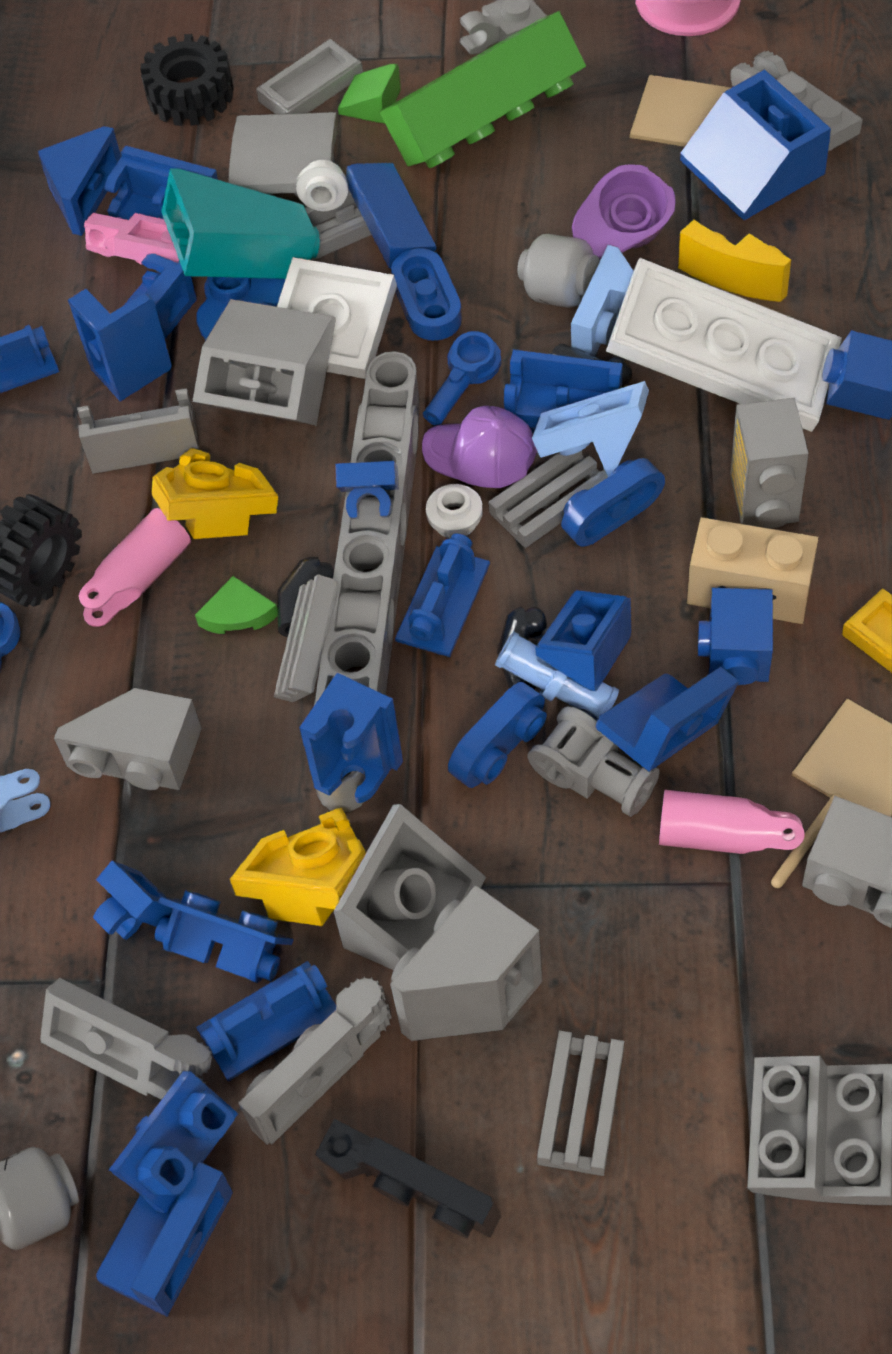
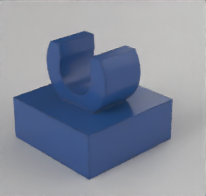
[335,461,399,519]
[93,860,173,940]

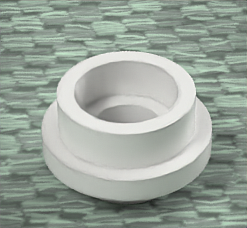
[296,160,348,211]
[426,484,483,538]

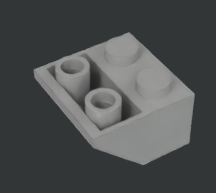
[192,299,336,426]
[391,885,542,1041]

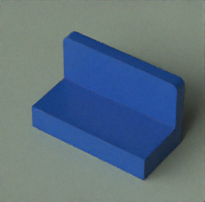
[68,289,172,401]
[595,667,739,772]
[96,1162,233,1317]

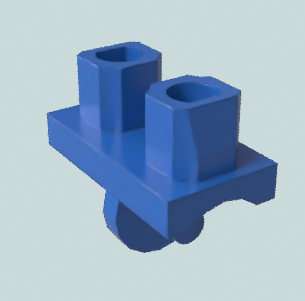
[109,1071,238,1214]

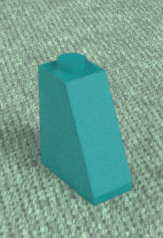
[162,168,320,279]

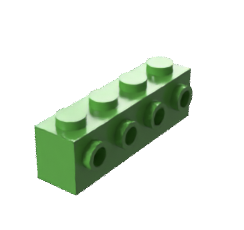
[379,11,586,168]

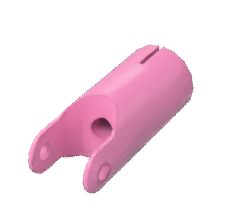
[79,508,191,627]
[659,790,805,854]

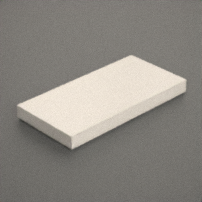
[606,258,842,432]

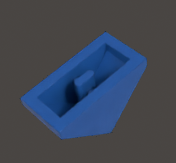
[38,126,121,236]

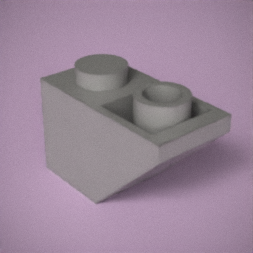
[54,688,202,790]
[802,796,892,928]

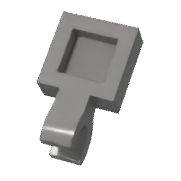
[460,0,547,54]

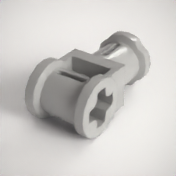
[527,706,660,817]

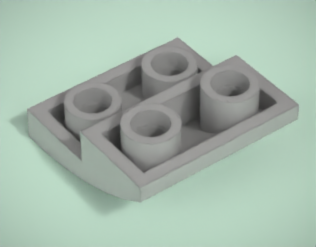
[228,113,338,196]
[747,1056,892,1205]

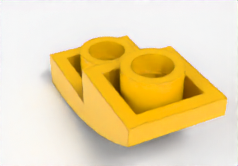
[678,220,791,302]

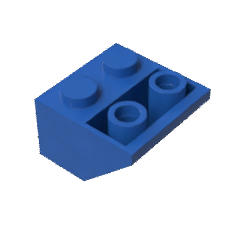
[680,69,831,221]

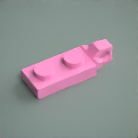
[84,213,179,264]

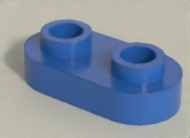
[391,248,462,341]
[561,458,665,547]
[448,682,547,788]

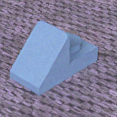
[571,245,633,356]
[532,381,649,477]

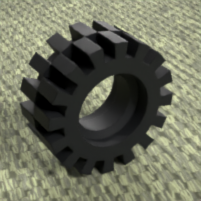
[140,34,234,126]
[0,494,82,607]

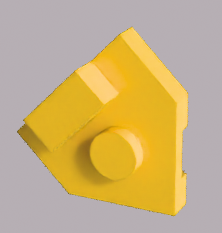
[152,448,278,539]
[230,808,367,926]

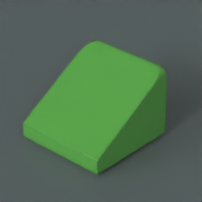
[338,64,401,124]

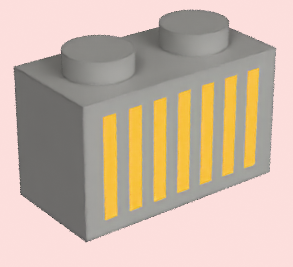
[730,398,809,529]

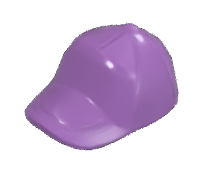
[572,165,676,260]
[422,406,538,488]

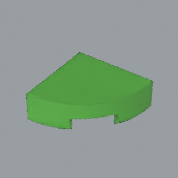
[195,576,278,634]

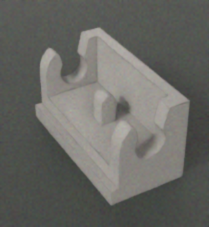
[77,388,199,474]

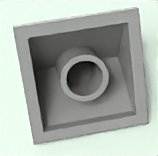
[334,804,486,970]

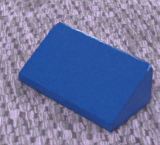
[346,163,436,268]
[535,590,631,691]

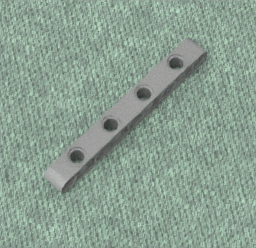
[314,351,420,812]

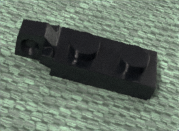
[315,1119,501,1238]

